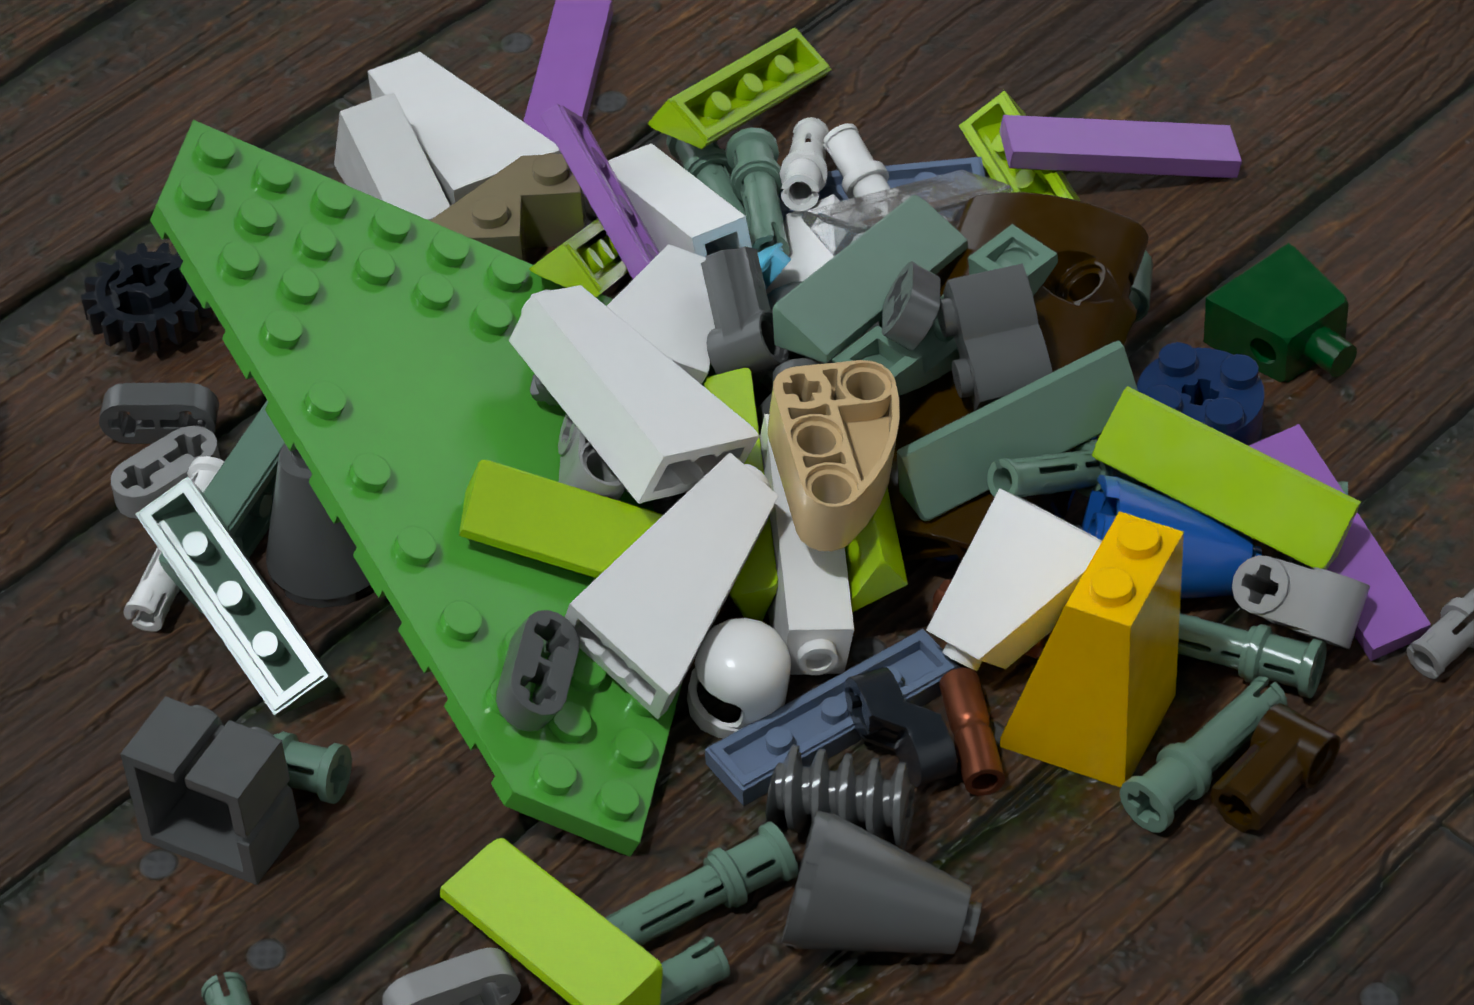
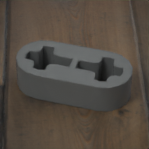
[882,261,940,351]
[99,383,219,444]
[496,610,579,732]

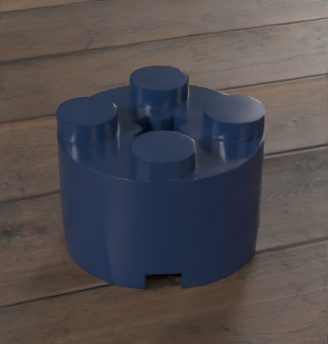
[1137,342,1264,446]

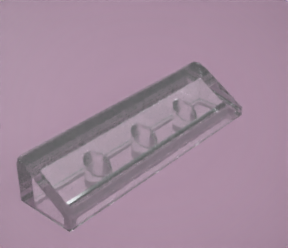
[801,170,1013,256]

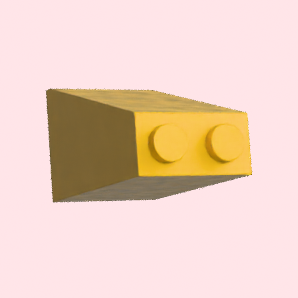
[1000,511,1184,788]

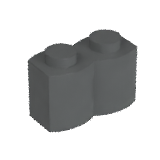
[937,263,1052,411]

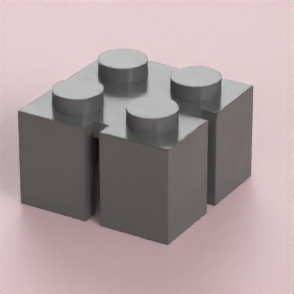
[120,696,300,885]

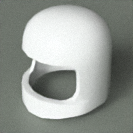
[687,618,791,739]

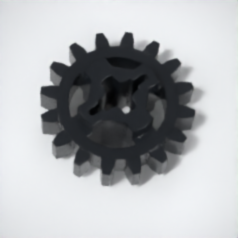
[81,242,213,352]

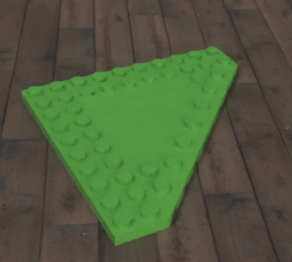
[150,120,762,857]

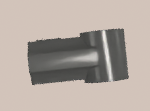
[701,246,791,375]

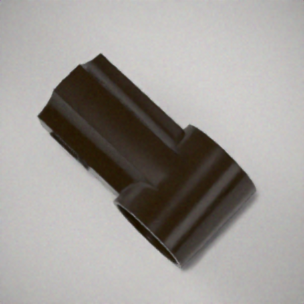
[1211,703,1341,833]

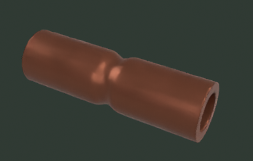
[939,668,1005,796]

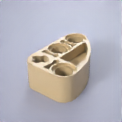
[768,360,900,551]

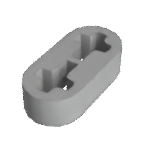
[111,426,221,519]
[382,948,521,1005]

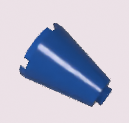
[1082,474,1262,599]

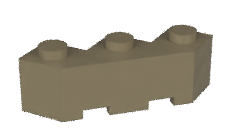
[430,153,586,262]

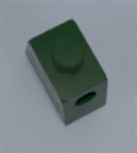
[1203,243,1357,382]

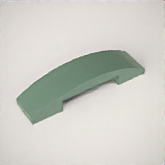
[832,224,1058,395]

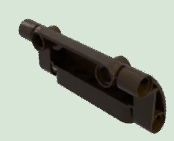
[888,192,1149,562]

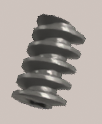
[765,745,915,850]

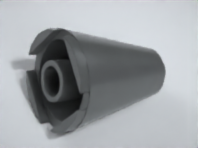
[266,444,370,608]
[781,810,982,954]

